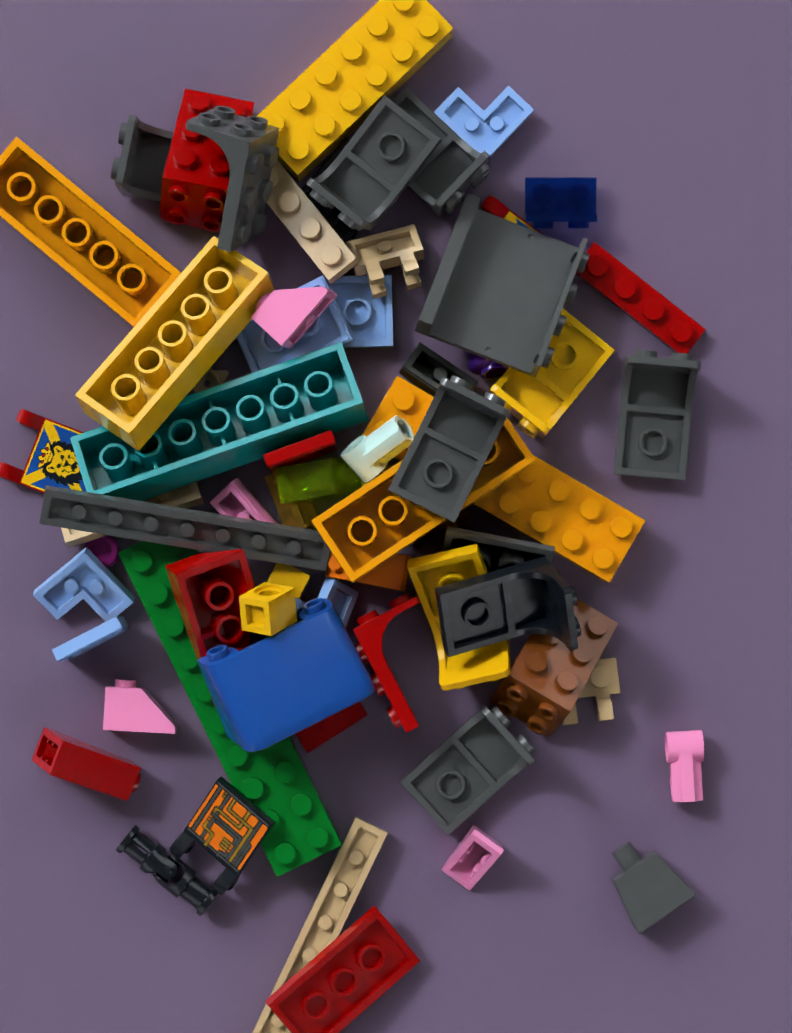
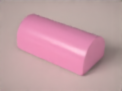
[209,478,278,524]

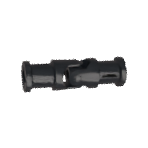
[116,825,218,916]

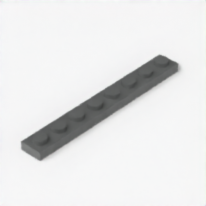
[39,485,330,571]

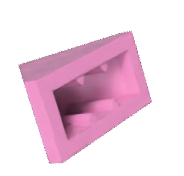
[441,825,504,891]

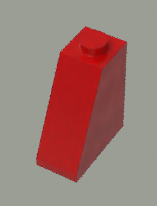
[31,727,141,801]

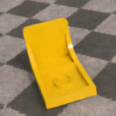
[488,309,615,439]
[407,543,511,691]

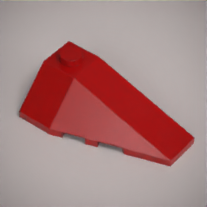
[165,549,254,706]

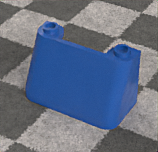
[197,598,375,752]

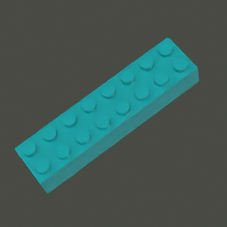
[70,342,369,501]

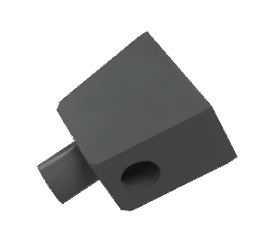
[611,841,695,934]

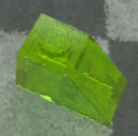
[275,458,362,504]

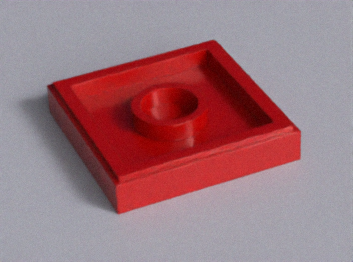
[263,430,338,472]

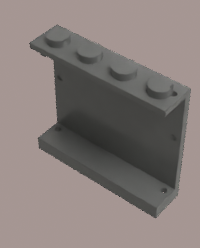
[415,193,590,377]

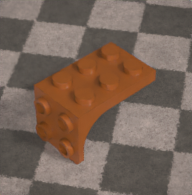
[490,599,619,736]

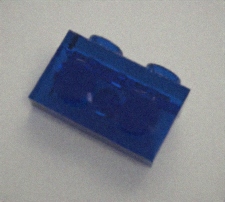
[524,177,597,229]

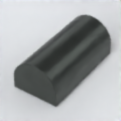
[399,342,479,397]

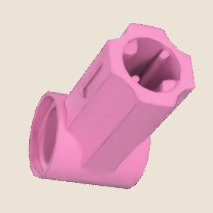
[665,730,704,802]

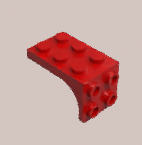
[160,88,255,232]
[353,593,420,733]

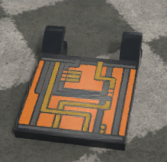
[170,776,275,895]

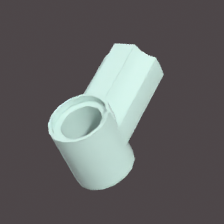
[340,415,415,483]

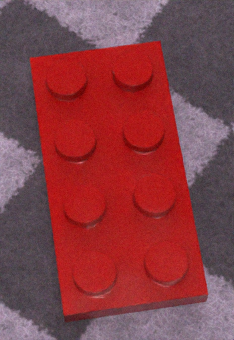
[265,906,420,1033]

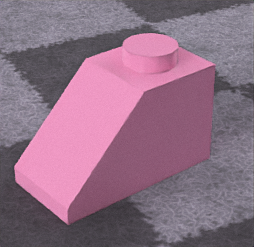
[251,286,337,349]
[103,679,178,734]

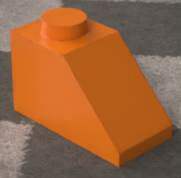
[325,551,411,592]

